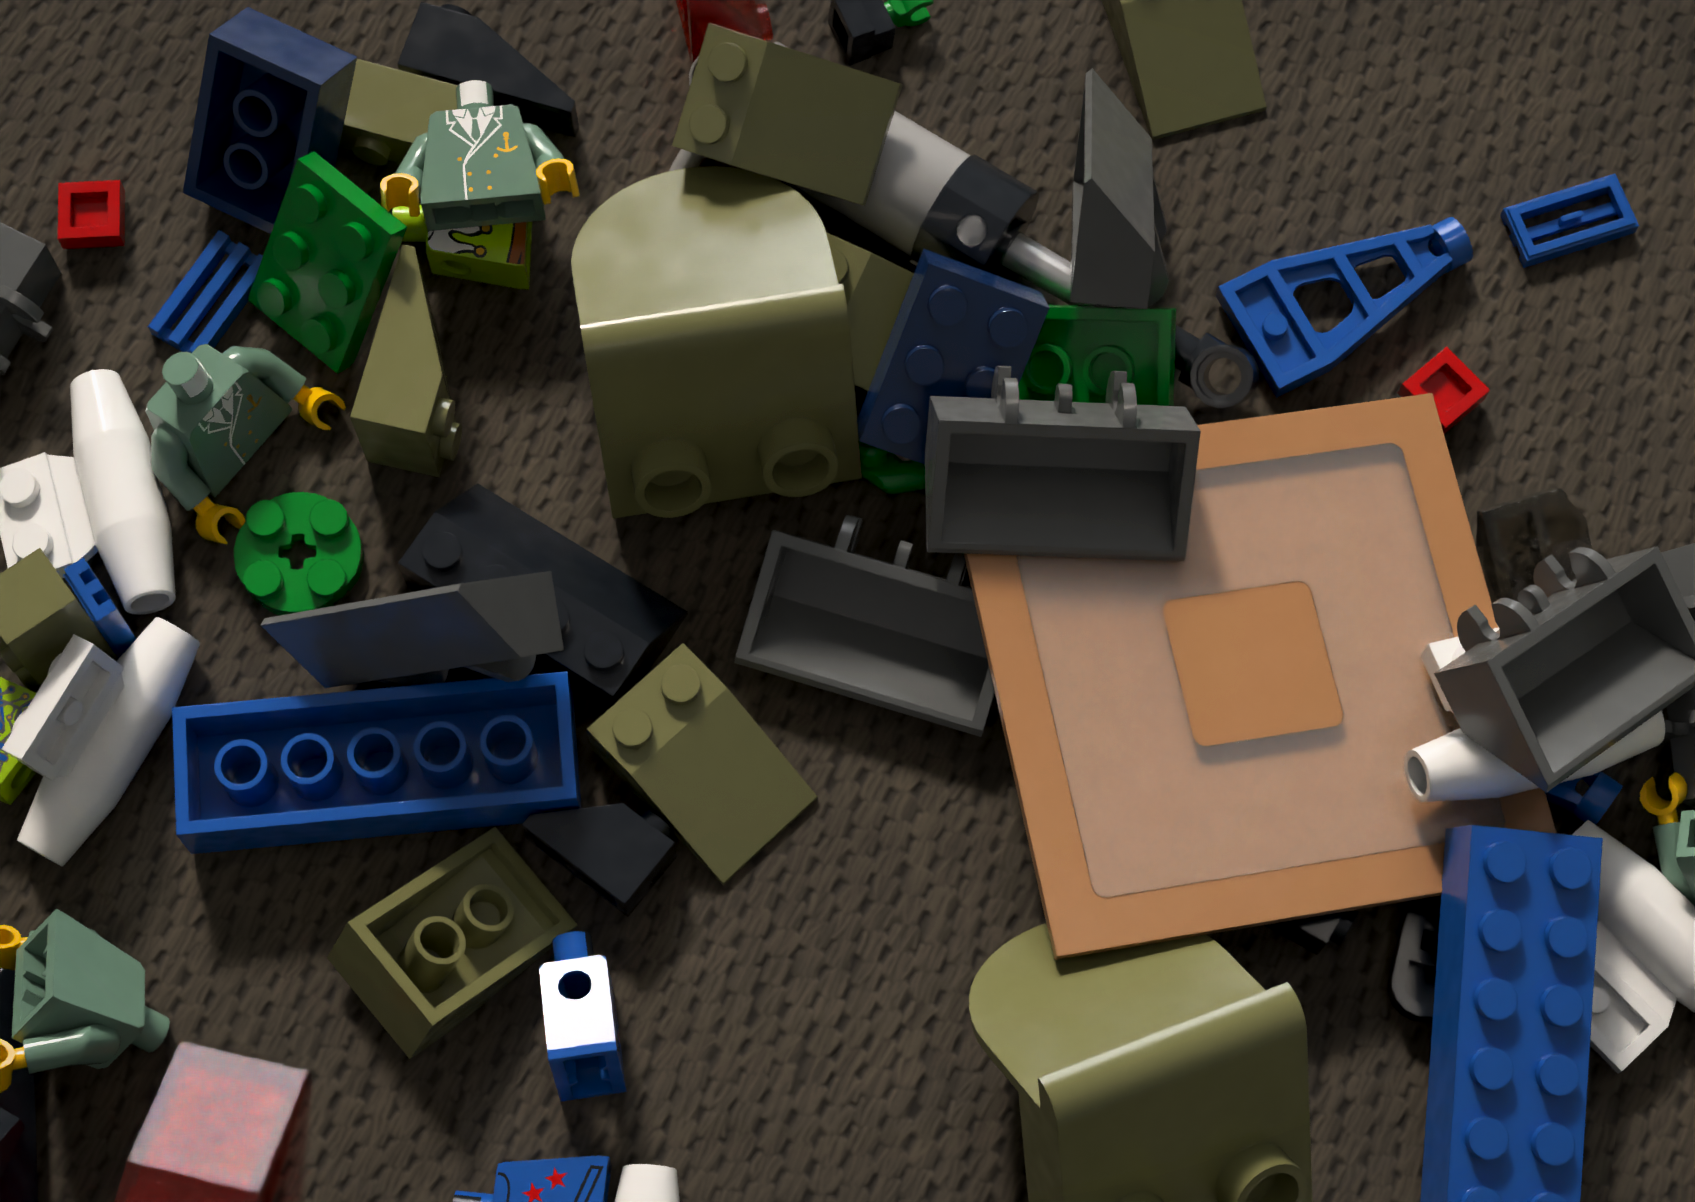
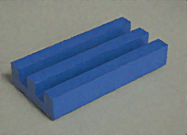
[1500,174,1639,268]
[148,230,263,353]
[63,557,137,658]

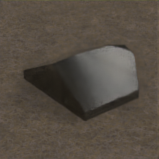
[1476,487,1593,603]

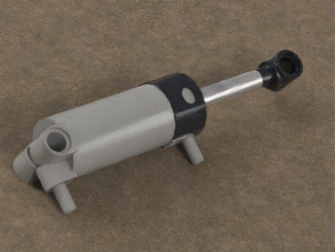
[669,42,1259,408]

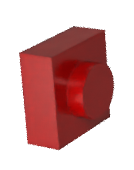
[57,180,125,249]
[1398,346,1490,434]

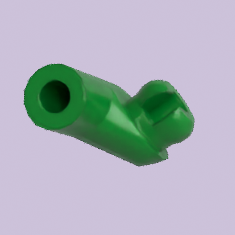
[859,441,925,494]

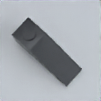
[397,2,579,137]

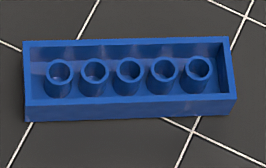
[172,671,582,854]
[1420,825,1603,1202]

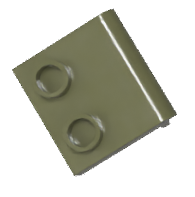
[571,166,862,519]
[969,923,1313,1202]

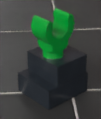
[828,0,934,66]

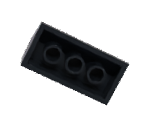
[398,483,688,710]

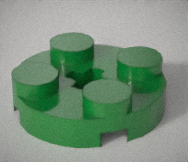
[234,492,364,616]

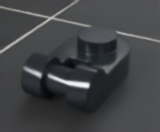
[1387,900,1440,1022]

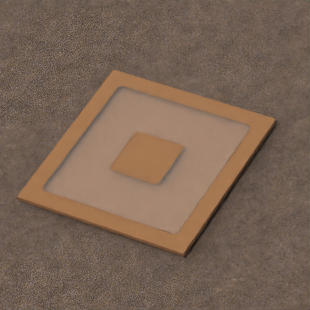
[964,393,1556,960]

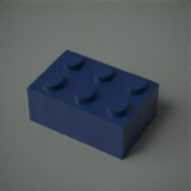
[183,7,357,234]
[857,249,1049,465]

